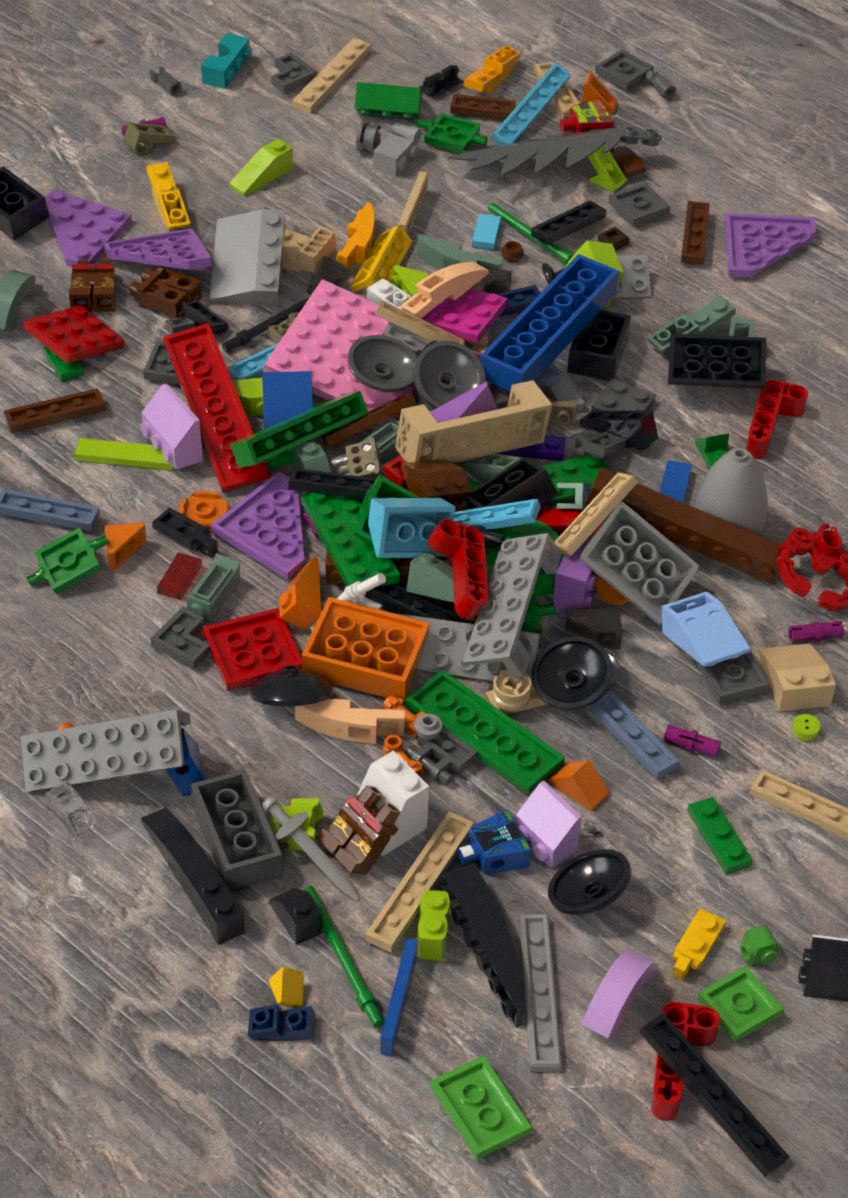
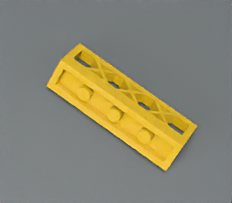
[350,225,412,293]

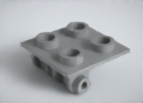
[612,255,651,299]

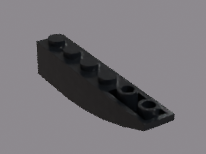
[439,863,523,1027]

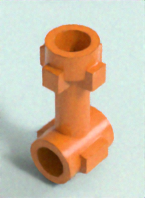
[382,695,426,738]
[382,735,424,778]

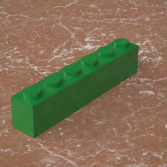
[230,391,369,468]

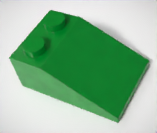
[353,475,420,560]

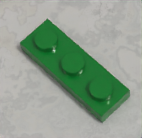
[687,797,753,875]

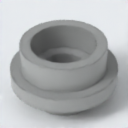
[414,714,442,740]

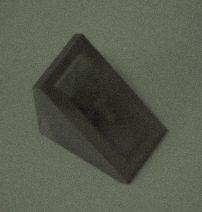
[306,256,355,295]
[471,267,512,294]

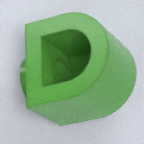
[740,926,780,966]

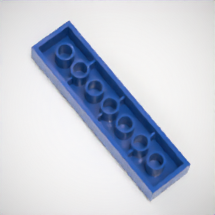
[480,254,619,391]

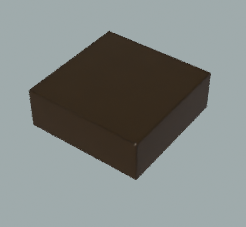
[598,227,630,251]

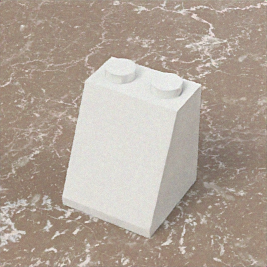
[357,751,429,857]

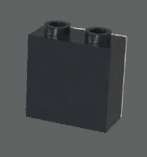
[798,934,848,1002]

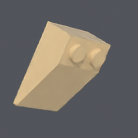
[758,643,836,712]

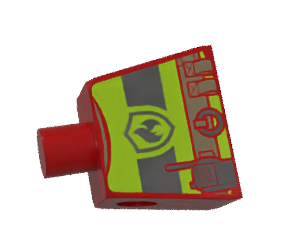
[560,99,614,133]

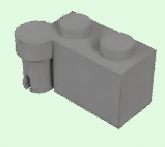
[373,122,422,177]

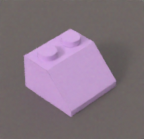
[515,781,582,869]

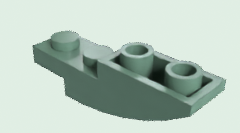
[417,234,503,283]
[647,295,736,353]

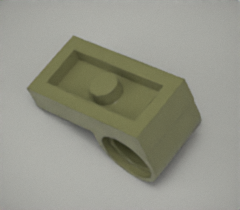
[124,122,175,156]

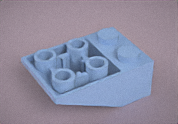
[662,592,750,667]

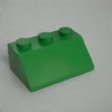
[354,82,423,120]

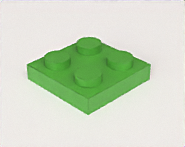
[698,966,784,1042]

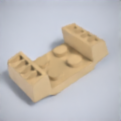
[282,226,337,273]

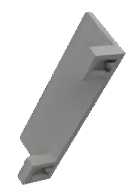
[463,533,562,678]
[394,613,540,682]
[21,709,191,792]

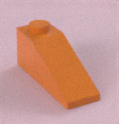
[278,557,321,630]

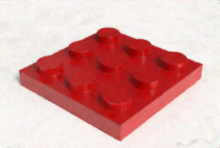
[24,305,125,363]
[202,608,302,691]

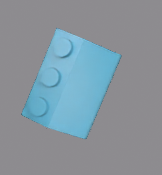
[368,498,455,558]

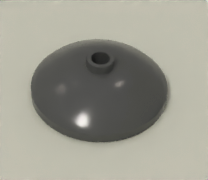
[347,335,417,392]
[413,341,485,409]

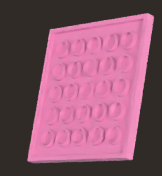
[263,279,416,426]

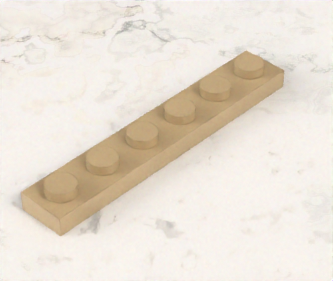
[292,38,371,114]
[365,811,474,952]

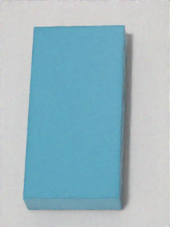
[472,214,501,250]

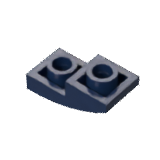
[248,1004,315,1041]

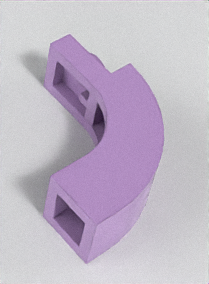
[581,948,659,1038]

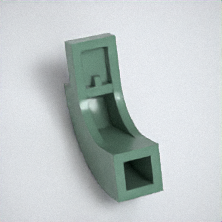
[0,270,43,330]

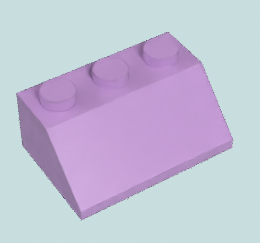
[140,383,203,470]

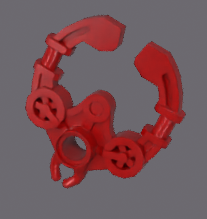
[776,523,848,611]

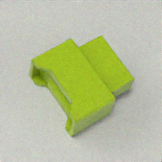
[269,798,323,851]

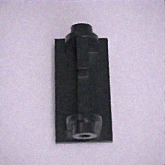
[418,65,463,98]

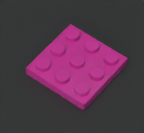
[421,288,508,343]

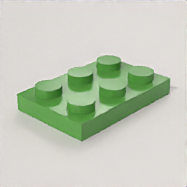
[430,1056,532,1160]

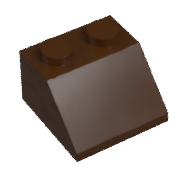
[400,459,473,505]

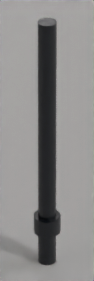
[222,282,341,352]

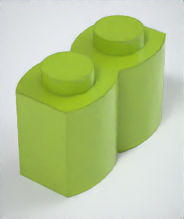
[417,890,450,961]

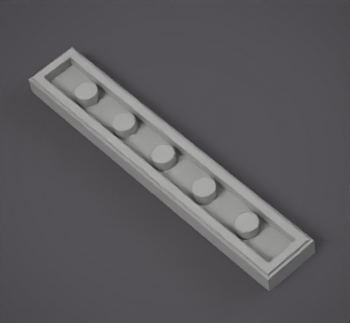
[518,914,562,1072]

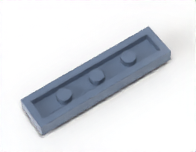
[0,489,100,532]
[589,691,679,780]

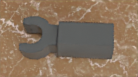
[150,66,182,96]
[645,69,676,99]

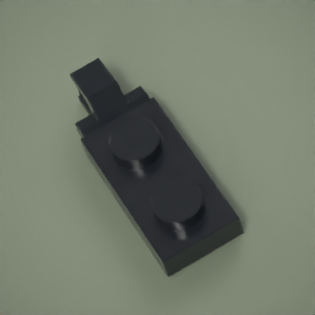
[152,508,218,557]

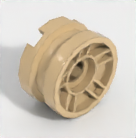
[492,669,531,711]

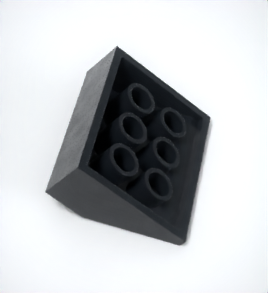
[668,334,766,389]

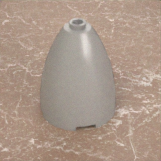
[693,448,768,537]

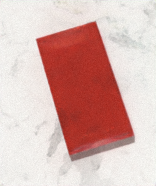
[157,552,202,600]

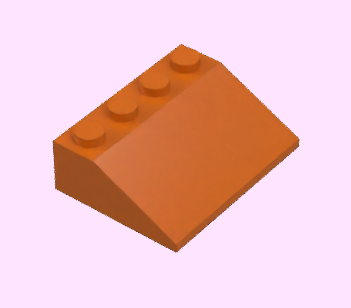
[302,597,430,703]

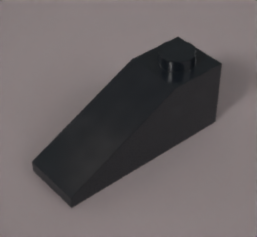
[579,410,659,450]

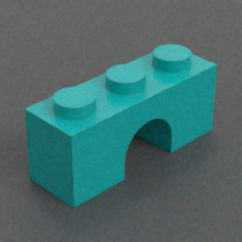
[201,33,252,89]

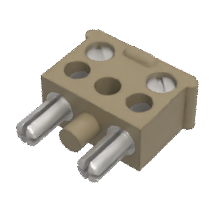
[331,437,384,479]

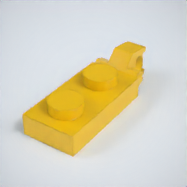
[672,908,726,981]

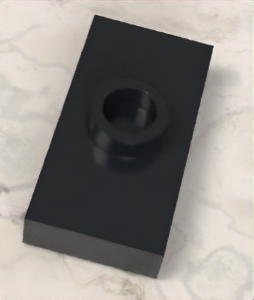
[179,300,229,334]

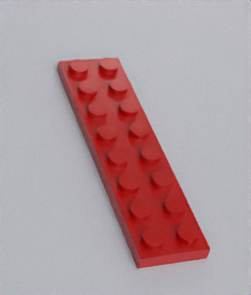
[163,323,270,493]

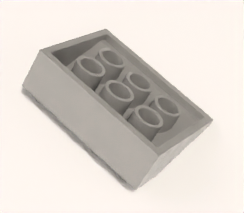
[210,210,286,305]
[579,501,699,625]

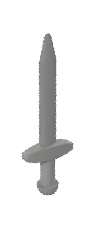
[262,796,359,902]

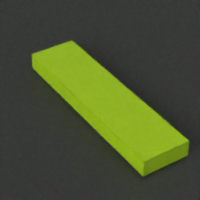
[75,438,174,470]

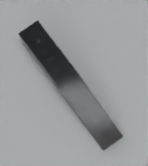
[141,807,245,945]

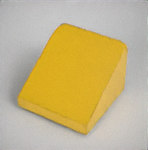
[269,967,304,1008]

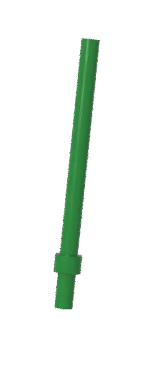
[488,203,574,265]
[304,886,384,1028]

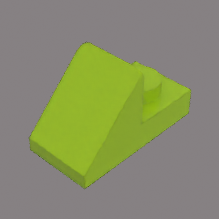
[588,144,628,192]

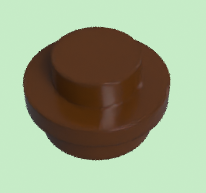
[501,241,524,262]

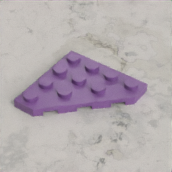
[45,189,132,267]
[725,213,816,278]
[103,228,212,271]
[211,471,305,580]

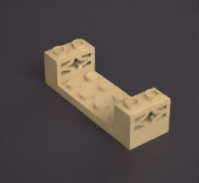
[395,380,552,463]

